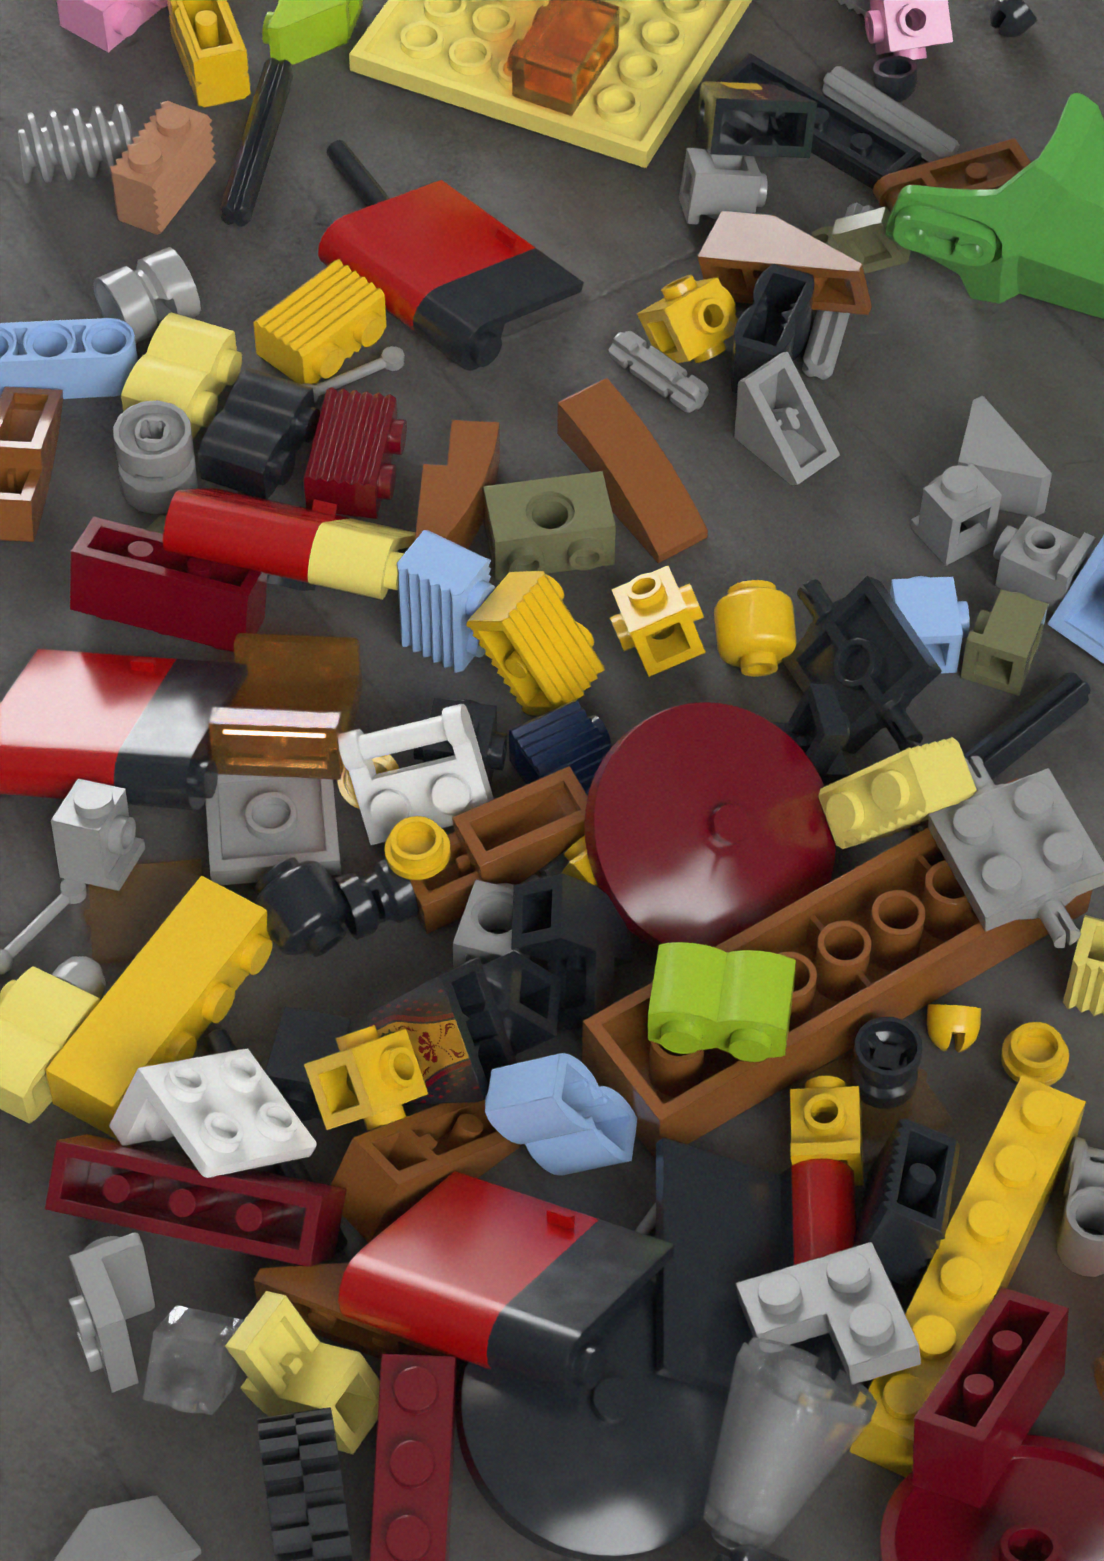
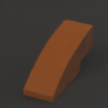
[557,378,708,563]
[0,387,63,542]
[415,420,500,549]
[410,766,588,934]

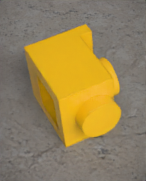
[790,1076,864,1186]

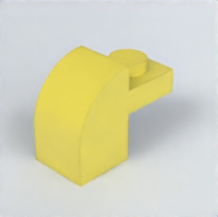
[225,1291,380,1454]

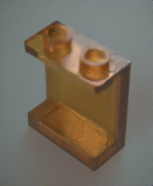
[209,633,363,780]

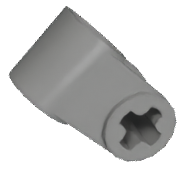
[1057,1137,1104,1277]

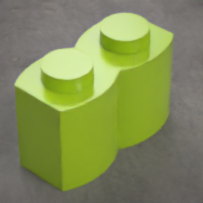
[648,942,796,1062]

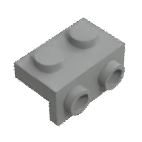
[68,1233,155,1393]

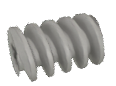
[18,104,133,184]

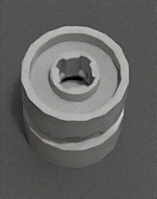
[93,247,201,343]
[113,400,198,514]

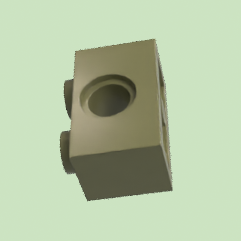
[483,471,616,580]

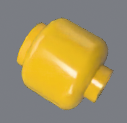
[714,580,797,677]

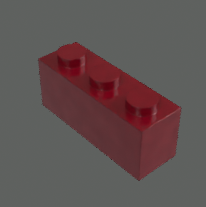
[70,516,268,655]
[912,1287,1069,1508]
[370,1354,458,1561]

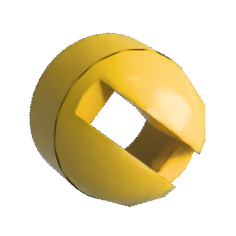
[926,1004,981,1053]

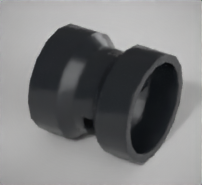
[333,859,418,940]
[850,1017,922,1109]

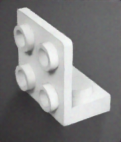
[109,1048,317,1178]

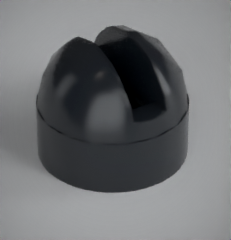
[990,0,1037,38]
[873,56,917,103]

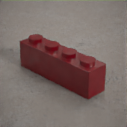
[45,1134,347,1267]

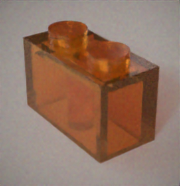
[507,0,620,116]

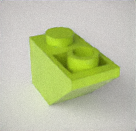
[262,0,363,65]

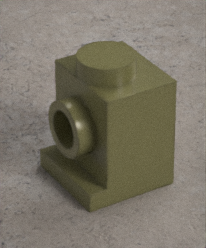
[960,589,1049,696]

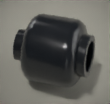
[254,857,350,957]

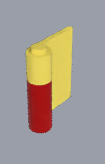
[163,487,416,600]

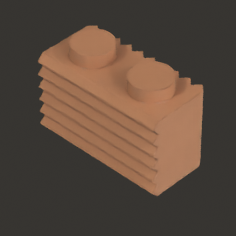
[110,101,216,235]

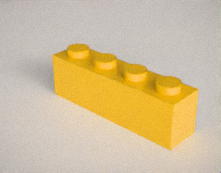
[45,875,273,1141]

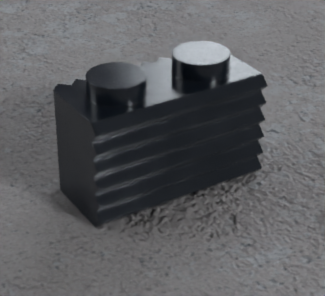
[852,1118,960,1287]

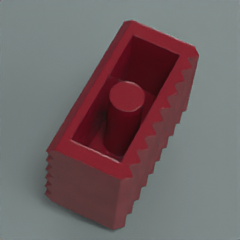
[304,387,407,519]

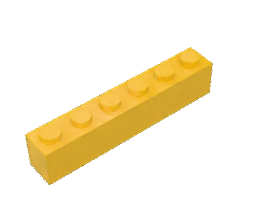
[850,1075,1086,1477]

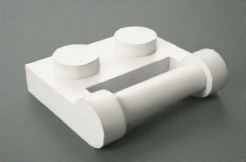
[338,704,494,845]

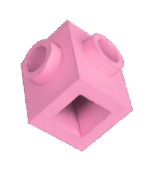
[865,0,953,60]

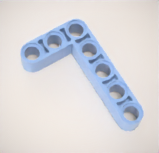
[0,318,138,399]

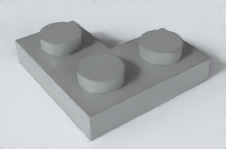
[736,1242,921,1385]

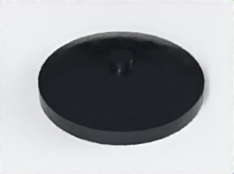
[455,1280,744,1561]

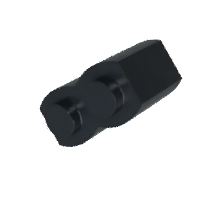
[731,264,814,393]
[198,368,320,499]

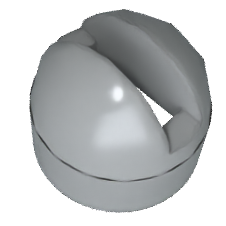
[51,956,106,998]

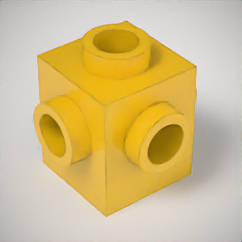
[637,274,738,363]
[610,566,706,677]
[304,1025,428,1130]

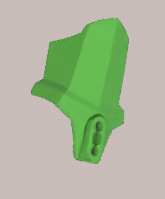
[885,93,1104,319]

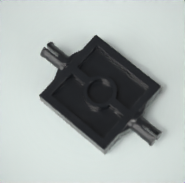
[782,576,942,754]

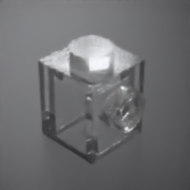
[143,1305,244,1415]

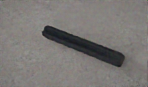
[220,57,293,227]
[911,672,1091,834]

